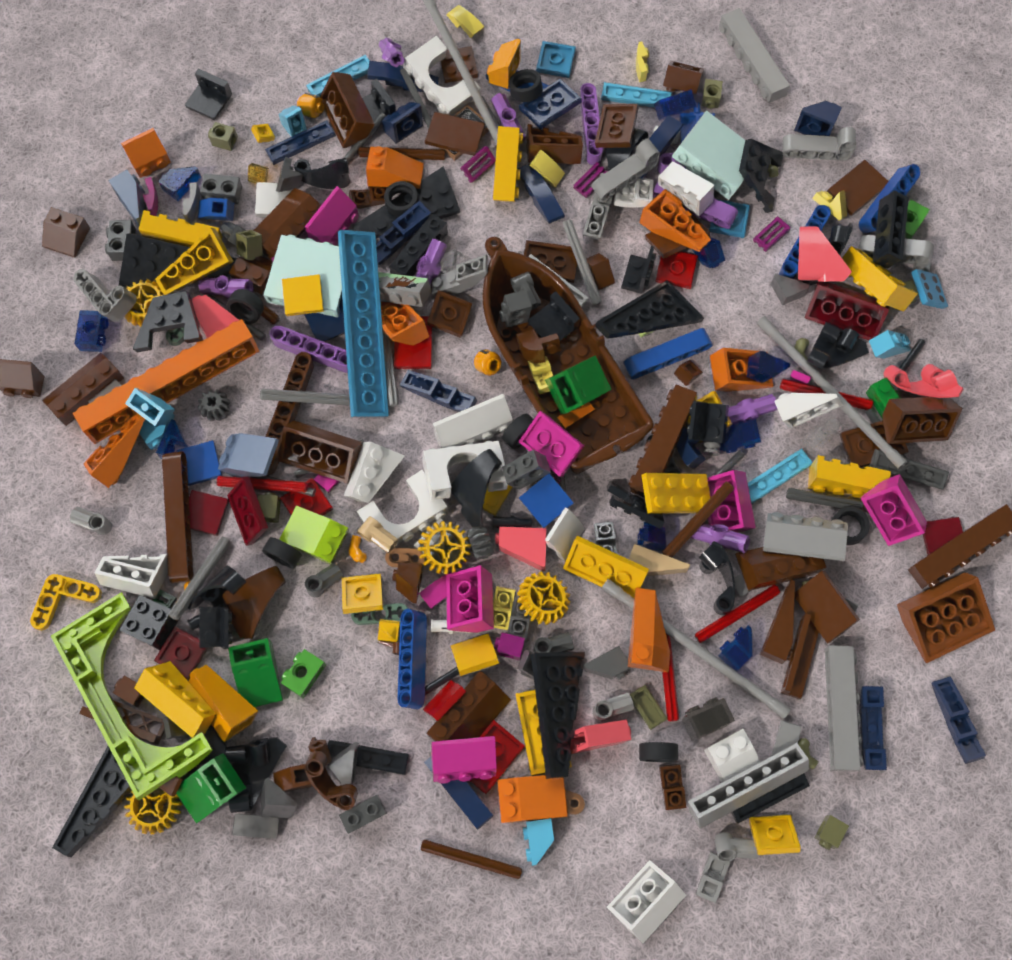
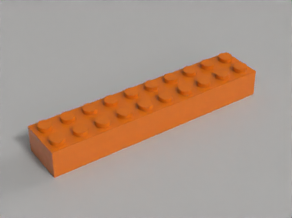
[73,319,260,444]

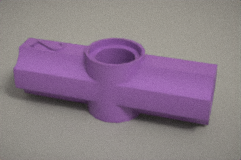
[379,37,405,67]
[491,93,526,141]
[415,239,447,285]
[198,275,254,298]
[728,394,777,424]
[690,523,750,553]

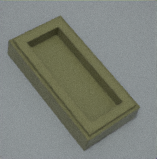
[629,685,668,730]

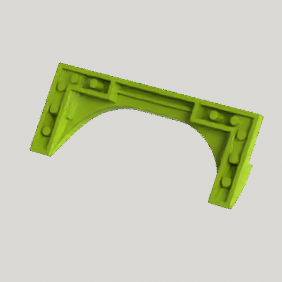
[51,592,213,800]

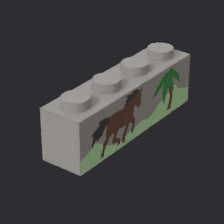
[378,272,431,307]

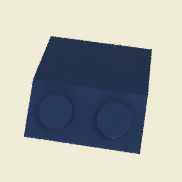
[794,101,842,136]
[382,102,423,144]

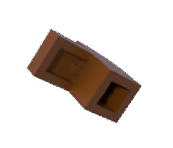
[516,329,561,363]

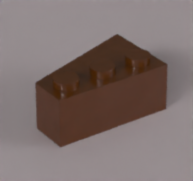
[526,124,583,165]

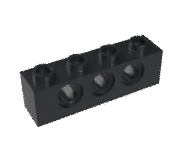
[873,190,909,269]
[389,214,448,276]

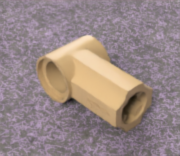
[357,516,399,554]

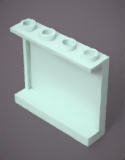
[672,110,745,200]
[264,235,342,317]

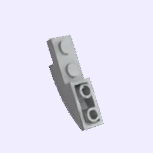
[583,173,613,240]
[432,254,488,296]

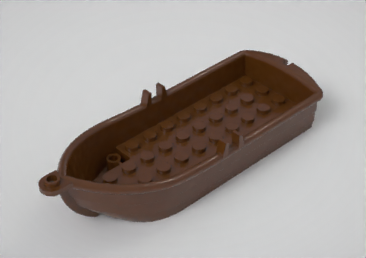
[483,237,654,474]

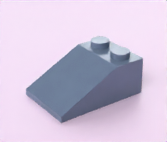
[108,169,147,227]
[218,433,279,478]

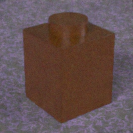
[113,675,145,707]

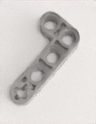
[783,127,856,161]
[591,138,660,201]
[859,235,934,272]
[73,269,136,322]

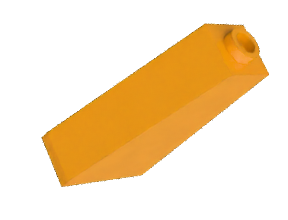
[188,664,258,742]

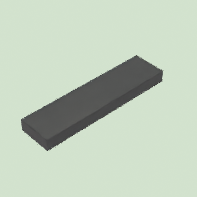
[869,449,949,490]

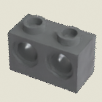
[200,173,242,204]
[105,220,136,261]
[499,290,532,327]
[502,449,551,490]
[339,795,387,834]

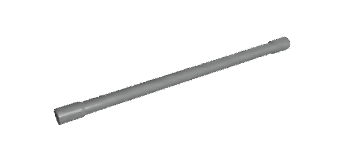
[423,0,498,146]
[757,316,907,469]
[601,579,791,718]

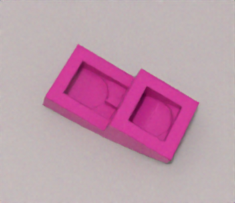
[143,177,158,216]
[419,571,452,610]

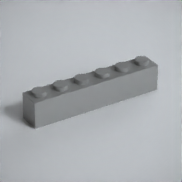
[719,8,790,103]
[824,645,863,772]
[688,743,809,829]

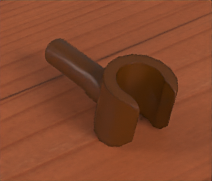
[378,640,399,655]

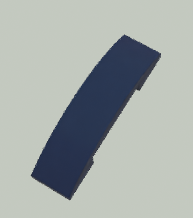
[860,686,887,770]

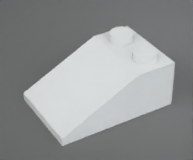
[774,393,843,429]
[704,729,760,783]

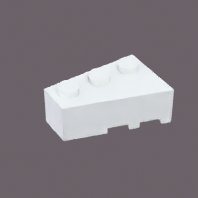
[658,162,714,216]
[344,442,405,503]
[95,554,168,599]

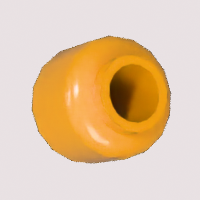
[297,93,324,118]
[474,349,502,376]

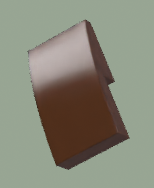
[349,186,386,209]
[659,764,687,810]

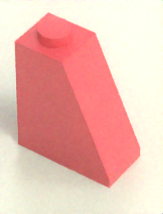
[191,294,239,338]
[495,527,546,571]
[570,719,632,754]

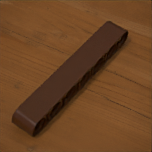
[265,352,314,475]
[162,451,194,584]

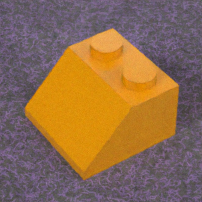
[487,39,521,89]

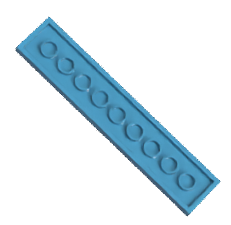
[338,230,389,417]

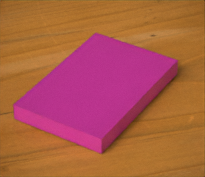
[519,411,584,477]

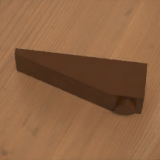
[759,579,795,664]

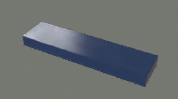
[265,120,336,165]

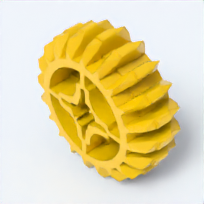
[124,279,164,327]
[418,521,471,574]
[517,571,571,625]
[124,791,183,835]

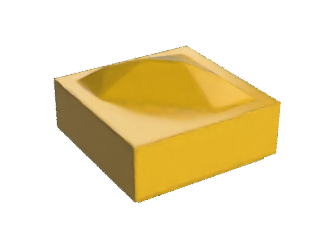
[251,123,275,143]
[378,619,400,642]

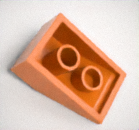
[366,146,424,189]
[710,348,774,392]
[498,775,568,823]

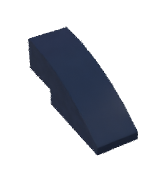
[676,422,706,469]

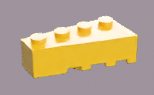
[493,126,523,202]
[139,210,223,247]
[155,228,233,295]
[842,246,918,312]
[808,455,891,498]
[134,661,216,738]

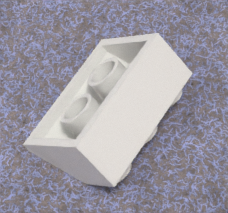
[607,860,686,943]

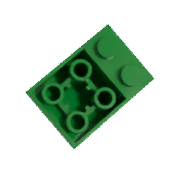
[545,355,612,414]
[228,638,283,707]
[177,753,246,824]

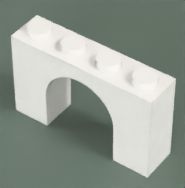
[403,36,481,116]
[422,441,508,500]
[357,470,448,553]

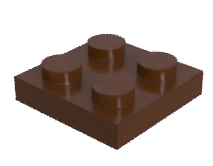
[440,46,478,83]
[426,290,472,338]

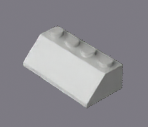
[433,394,513,448]

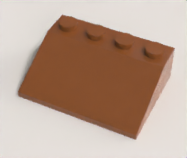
[897,572,995,663]

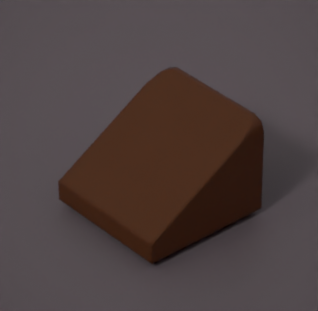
[674,360,703,386]

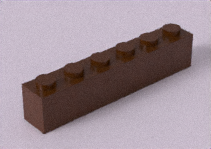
[628,384,697,498]
[908,504,1012,589]

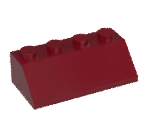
[804,281,889,341]

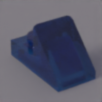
[155,419,188,459]

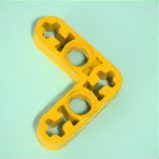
[30,574,102,631]

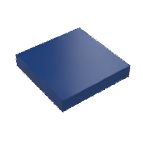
[176,440,222,486]
[519,474,574,528]

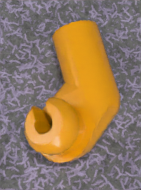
[348,535,367,563]

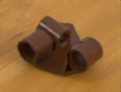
[222,566,286,639]
[304,737,358,810]

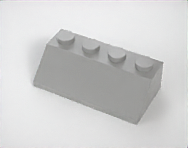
[763,512,848,561]

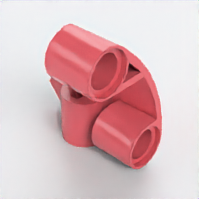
[798,226,852,282]
[884,364,963,398]

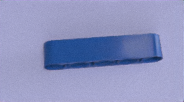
[859,164,921,233]
[779,205,831,279]
[623,328,713,380]
[397,609,427,710]

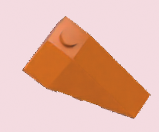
[639,189,711,252]
[380,301,429,346]
[83,413,145,488]
[628,588,670,672]

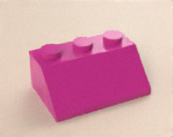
[305,186,359,246]
[707,470,756,533]
[861,474,927,546]
[446,565,494,633]
[431,736,496,784]

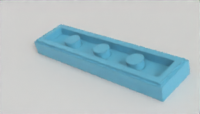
[306,55,370,96]
[601,82,672,110]
[748,449,813,504]

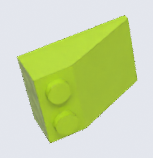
[279,506,349,565]

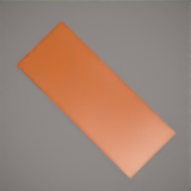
[557,402,595,428]

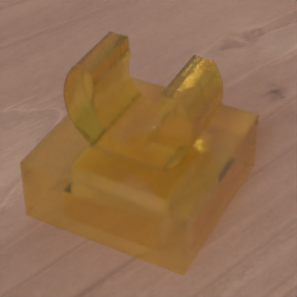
[248,163,269,184]

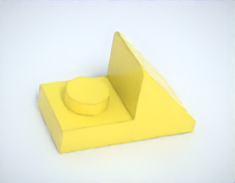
[812,191,847,221]

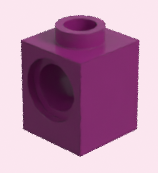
[494,632,525,661]

